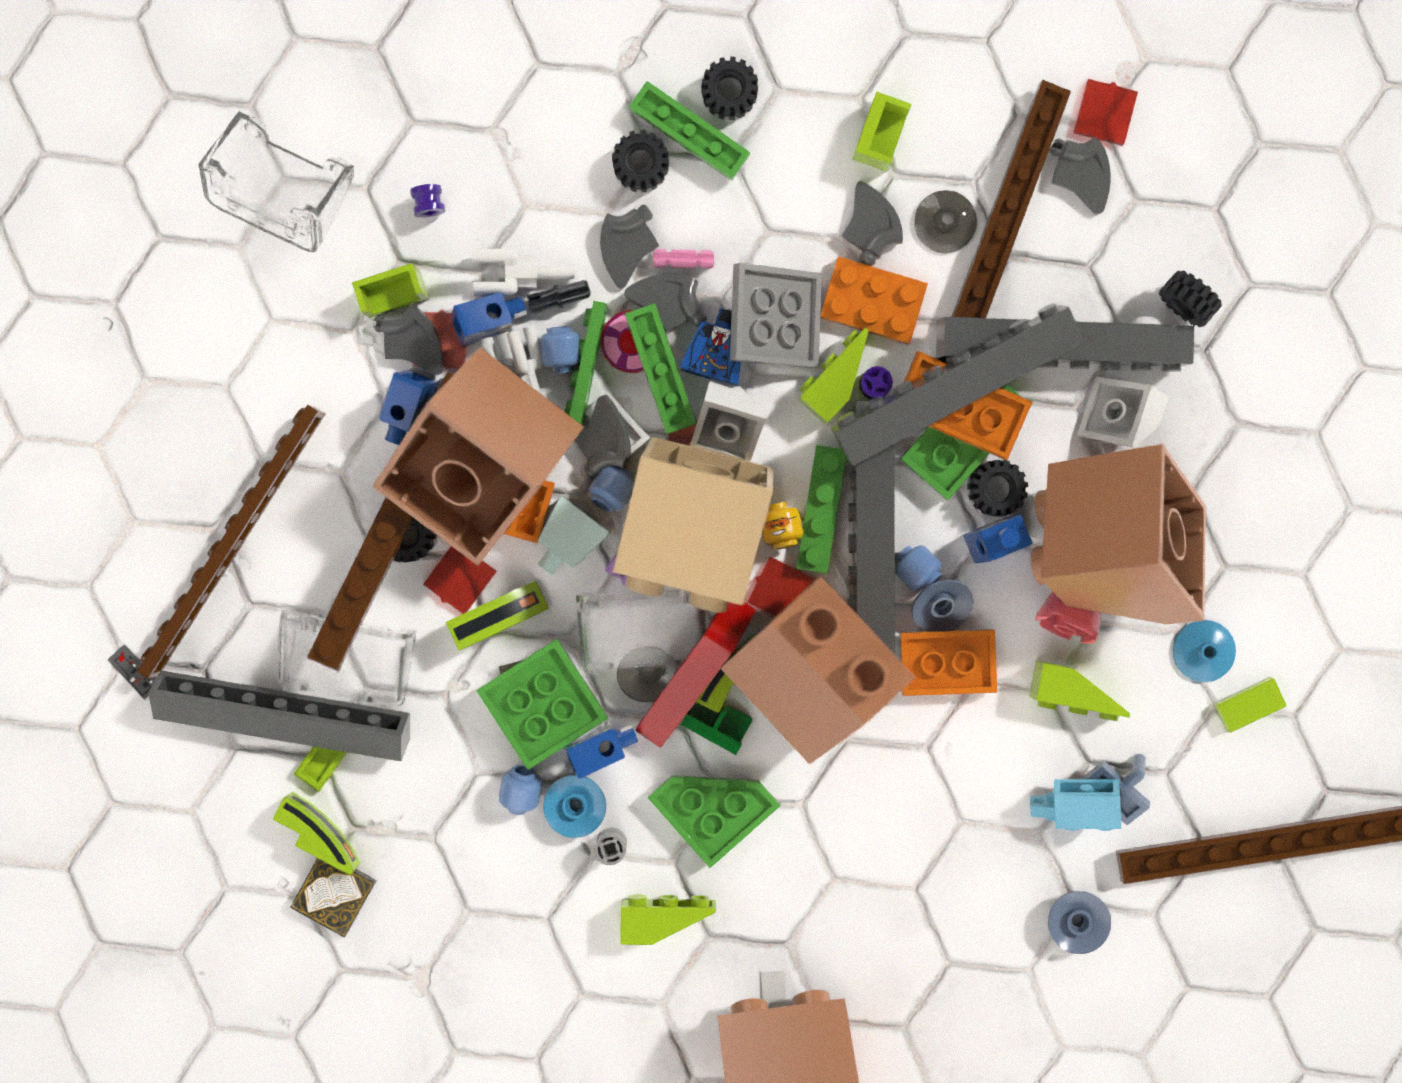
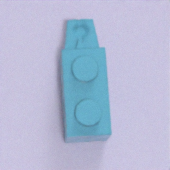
[1030,779,1121,831]

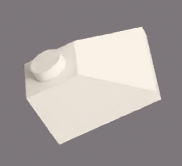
[1077,376,1169,448]
[690,378,767,461]

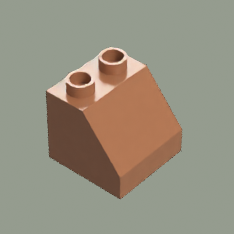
[372,347,584,565]
[1031,444,1206,625]
[721,577,916,765]
[717,990,859,1083]

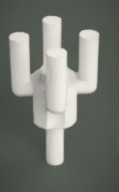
[472,249,575,295]
[480,325,545,391]

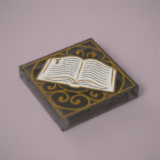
[290,858,377,938]

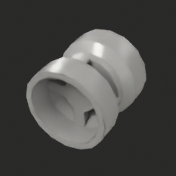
[594,828,627,866]

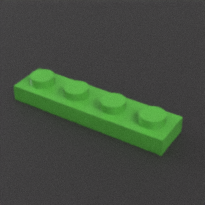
[629,81,751,181]
[564,300,608,426]
[624,303,696,434]
[796,445,846,573]

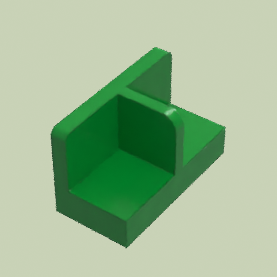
[681,700,752,755]

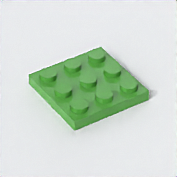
[476,638,608,770]

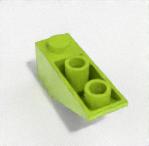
[798,327,869,425]
[1029,660,1131,721]
[620,894,716,945]

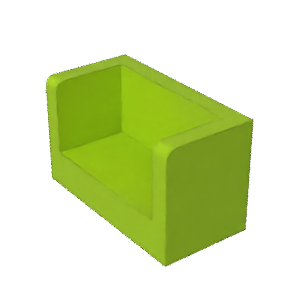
[852,91,912,172]
[351,263,429,318]

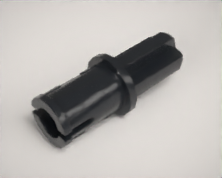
[527,280,591,314]

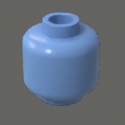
[540,326,581,373]
[589,466,635,513]
[895,545,943,591]
[499,765,542,815]

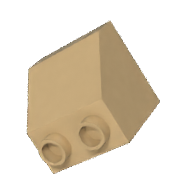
[613,437,774,613]

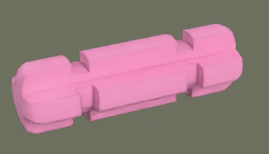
[653,249,714,269]

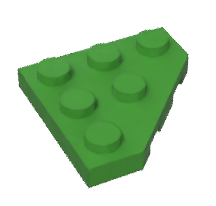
[648,775,781,868]

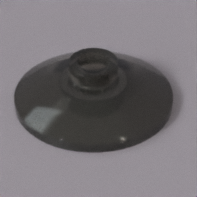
[914,190,977,253]
[616,645,679,703]

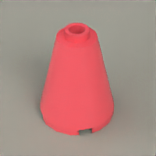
[1035,591,1101,644]

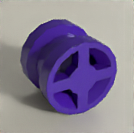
[410,184,446,218]
[859,366,893,400]

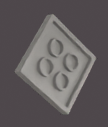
[730,262,822,368]

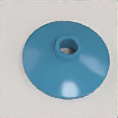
[1173,620,1236,682]
[543,775,606,838]

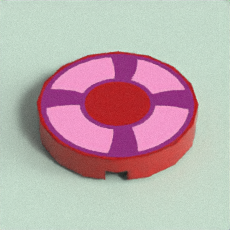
[601,310,644,374]

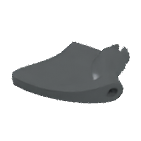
[1050,137,1111,214]
[841,181,903,266]
[600,204,659,289]
[624,273,707,333]
[373,303,444,375]
[574,395,631,478]

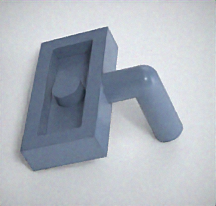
[1081,754,1150,826]

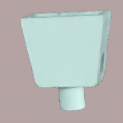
[538,496,611,575]

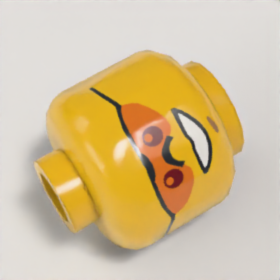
[762,502,803,550]

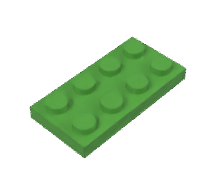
[899,384,1020,500]

